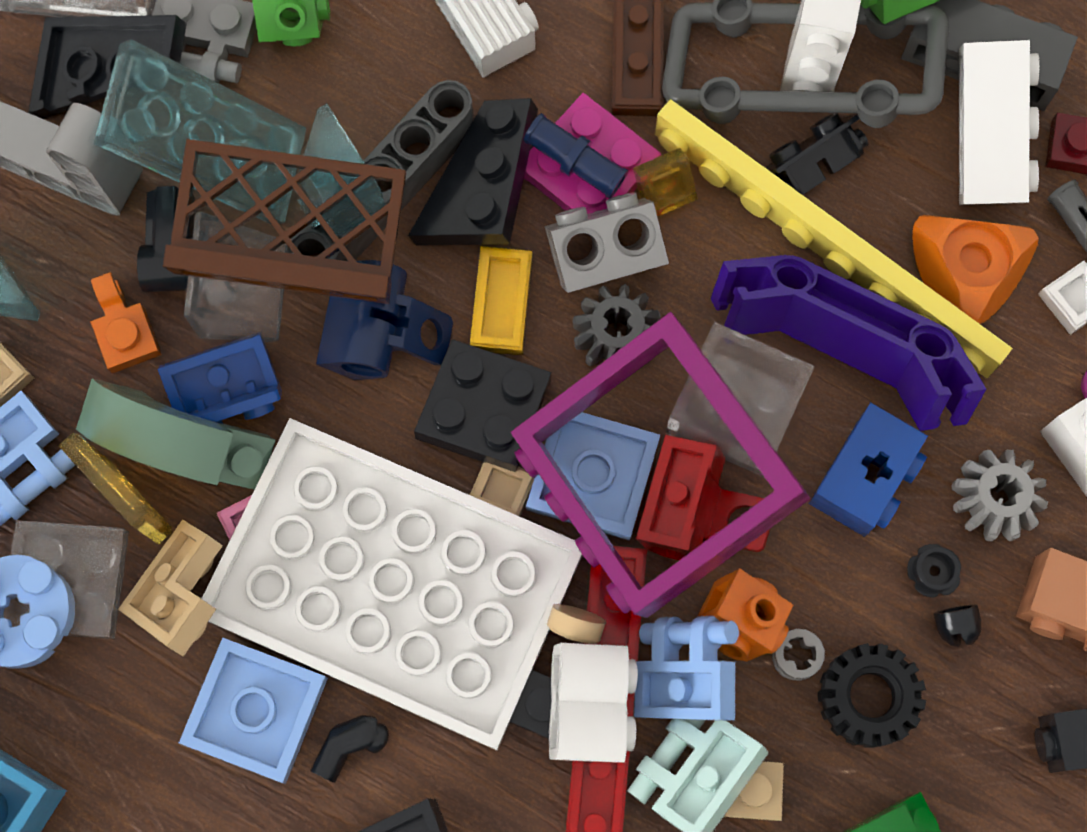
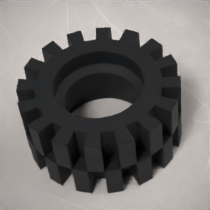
[818,643,926,748]

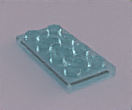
[93,39,307,224]

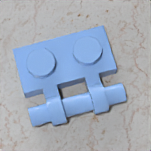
[0,391,81,526]
[634,616,739,720]

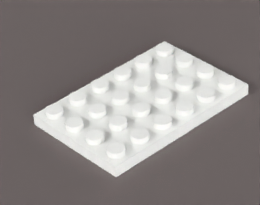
[202,418,583,751]

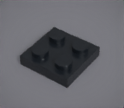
[414,339,552,472]

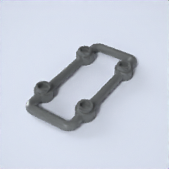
[662,0,949,128]

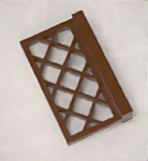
[163,139,406,304]

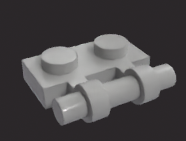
[152,0,257,84]

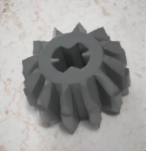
[573,283,661,366]

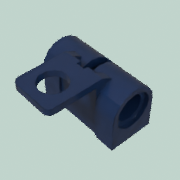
[316,260,453,380]

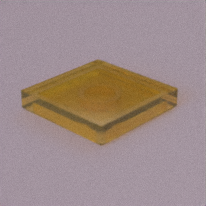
[58,433,172,545]

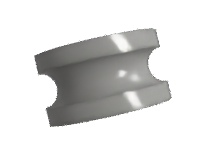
[772,629,825,681]

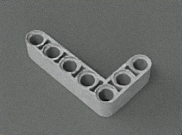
[0,101,143,215]

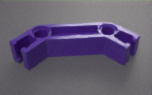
[710,255,986,431]

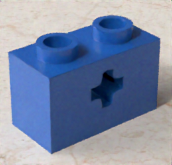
[809,402,928,537]

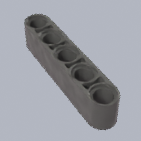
[286,80,474,261]

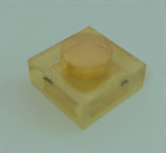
[633,148,698,217]

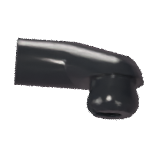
[310,715,389,783]

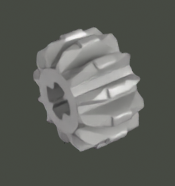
[952,449,1048,541]

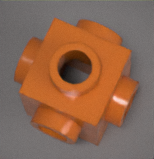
[697,568,794,662]

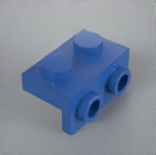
[157,332,282,424]

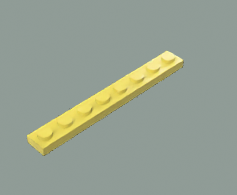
[655,99,1013,378]

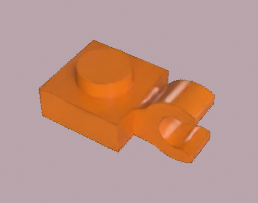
[90,272,162,374]

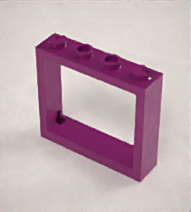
[510,311,811,618]

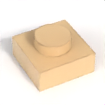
[723,762,784,821]

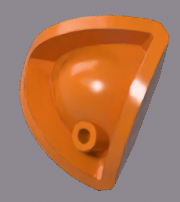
[913,215,1039,324]

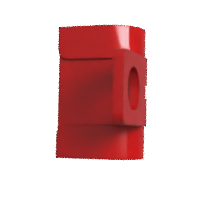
[636,435,770,561]

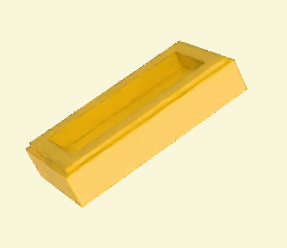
[470,246,533,355]

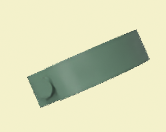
[76,378,275,490]

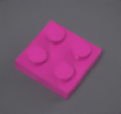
[524,93,662,214]

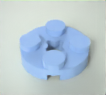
[0,555,75,669]

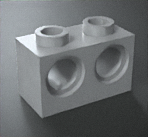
[544,192,669,293]

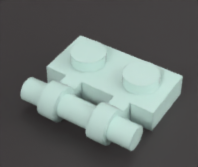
[627,719,769,832]

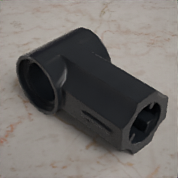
[137,186,200,292]

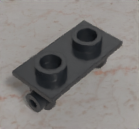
[765,113,868,195]

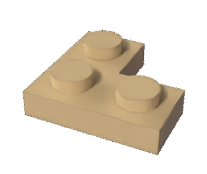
[118,519,223,656]

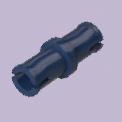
[523,113,628,199]

